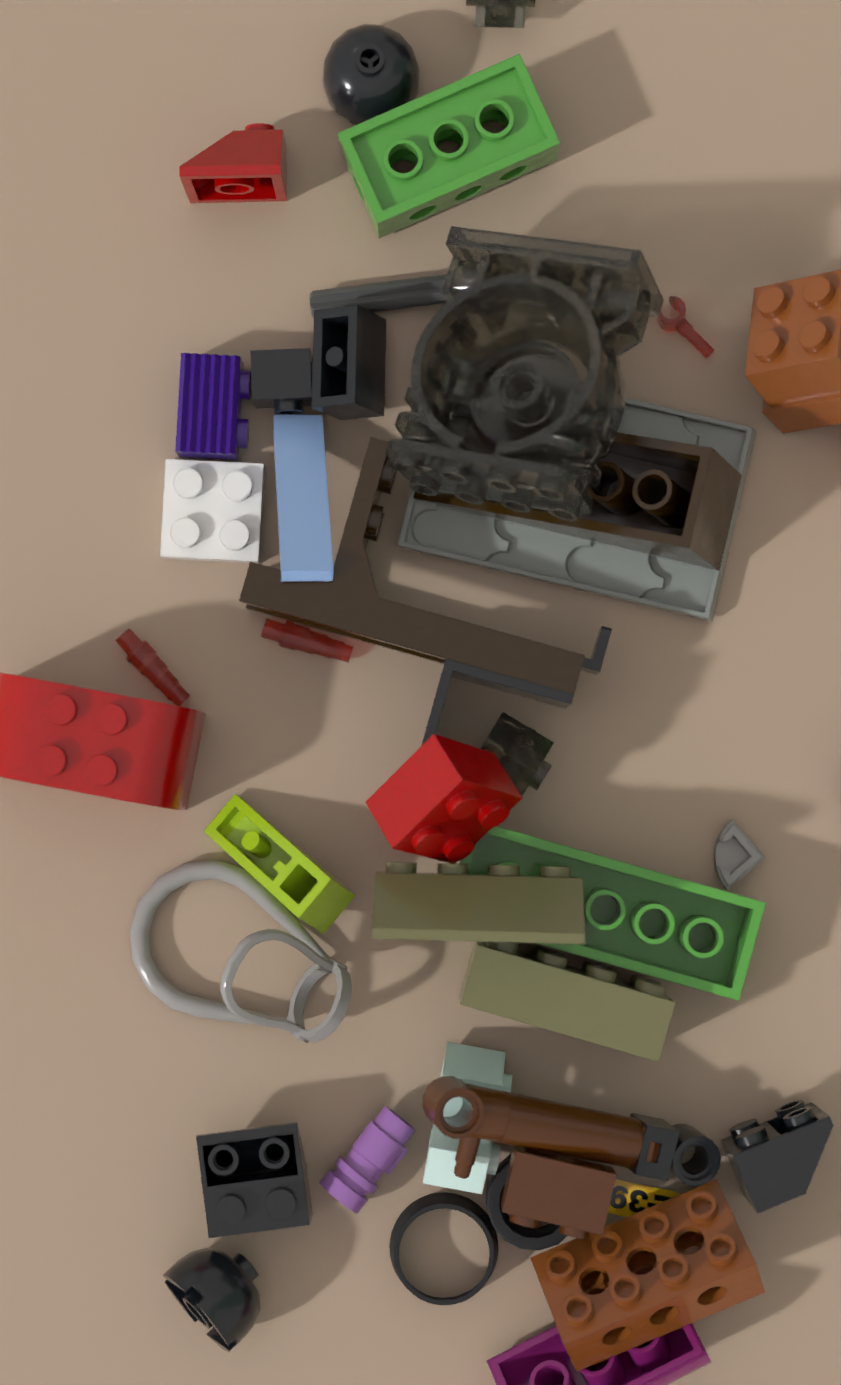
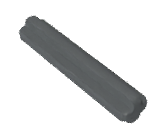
[309,274,454,318]

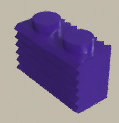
[175,353,252,461]

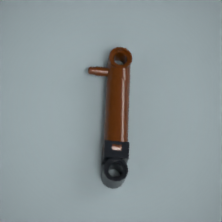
[422,1076,721,1186]

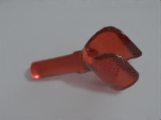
[656,296,714,358]

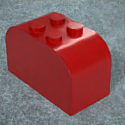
[0,673,206,810]

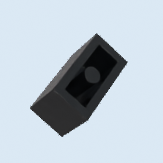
[312,305,386,420]

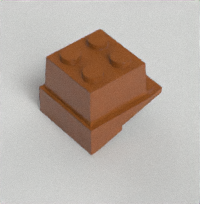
[745,269,841,434]

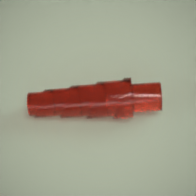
[261,618,353,663]
[115,628,190,706]

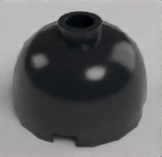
[323,24,419,125]
[163,1248,260,1352]

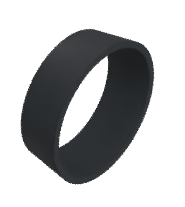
[389,1192,498,1305]

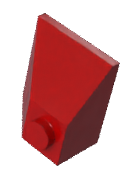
[179,123,287,203]

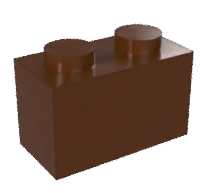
[501,1145,617,1239]

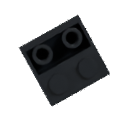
[721,1100,833,1213]
[196,1122,313,1238]

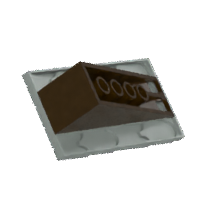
[398,355,757,621]

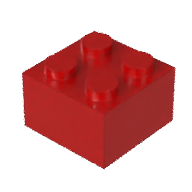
[365,734,523,864]

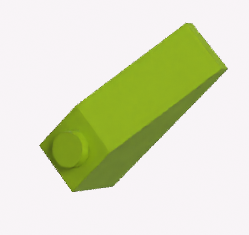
[204,794,355,934]

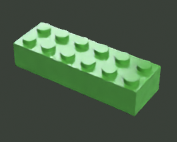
[459,826,766,1001]

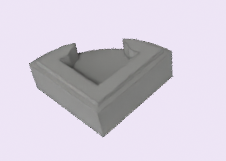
[714,820,765,890]

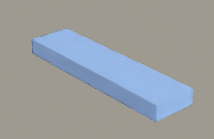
[273,415,334,582]

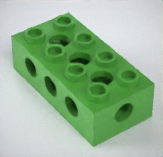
[337,54,560,238]

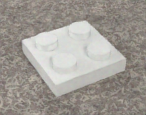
[160,459,265,564]

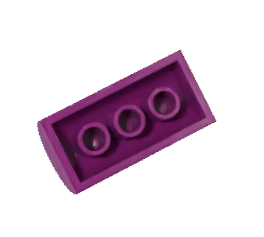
[486,1323,712,1385]

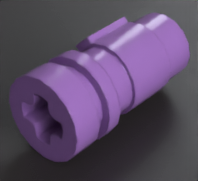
[319,1106,416,1214]

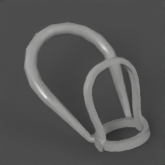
[130,859,352,1043]

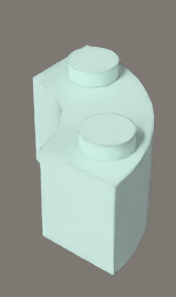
[422,1042,513,1194]

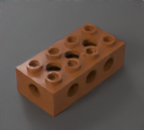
[531,1179,765,1371]

